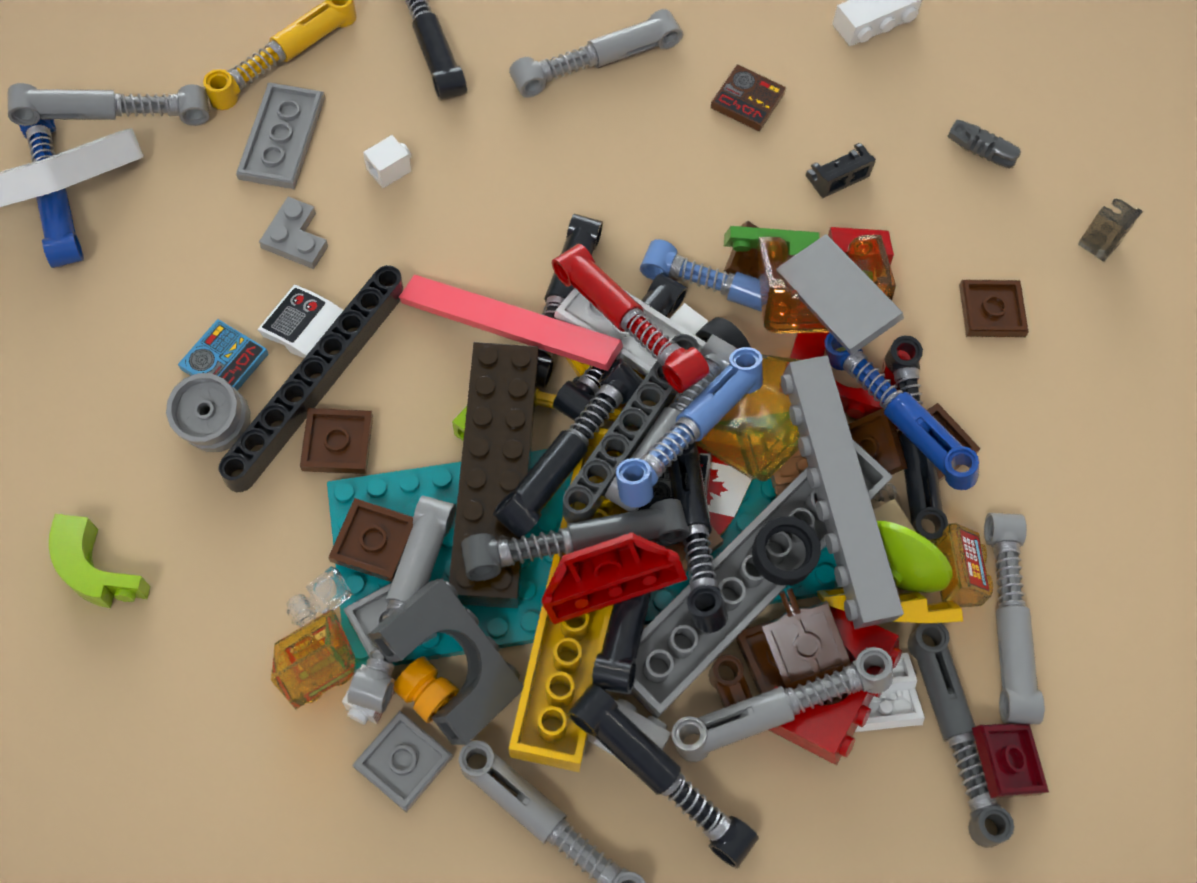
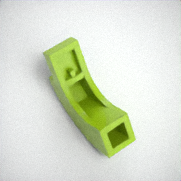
[49,514,150,608]

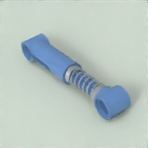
[640,239,819,328]
[616,347,763,508]

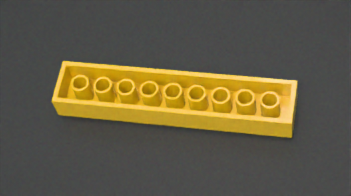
[509,428,628,772]

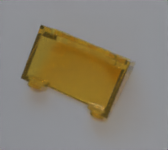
[696,354,801,481]

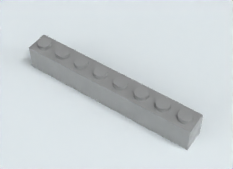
[781,355,904,629]

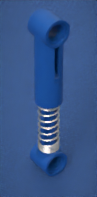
[19,120,84,268]
[825,332,979,490]

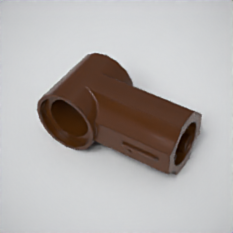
[708,654,753,708]

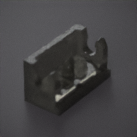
[1078,199,1143,262]

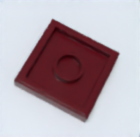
[972,724,1049,799]

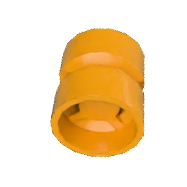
[393,657,459,723]

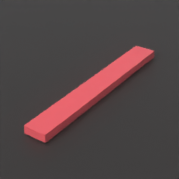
[399,274,623,371]

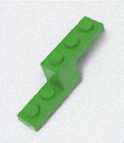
[724,226,878,286]

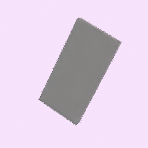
[236,82,325,189]
[776,234,904,355]

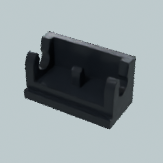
[805,143,876,199]

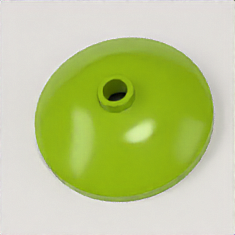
[877,521,953,593]

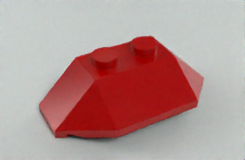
[541,533,688,625]

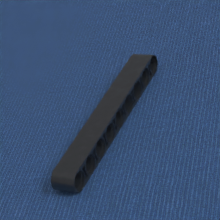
[219,265,404,492]

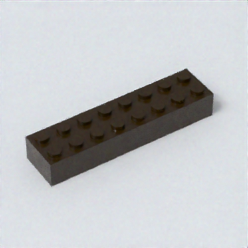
[449,342,539,609]

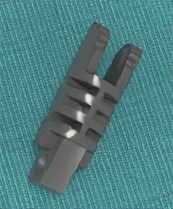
[948,119,1021,169]

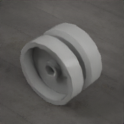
[166,373,251,452]

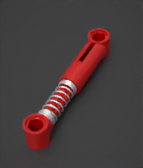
[551,243,710,393]

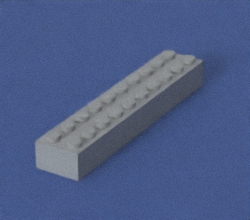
[631,439,893,718]

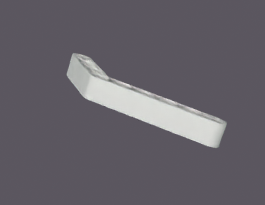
[0,128,144,207]

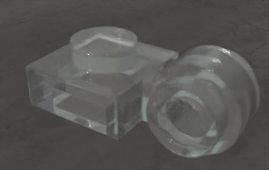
[286,566,353,628]

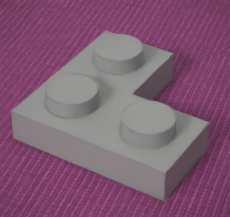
[259,197,328,269]

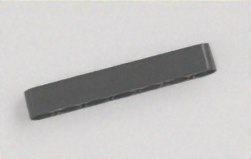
[563,334,699,523]

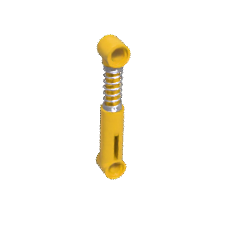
[203,0,356,110]

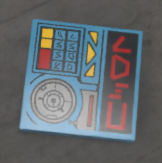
[178,319,269,391]

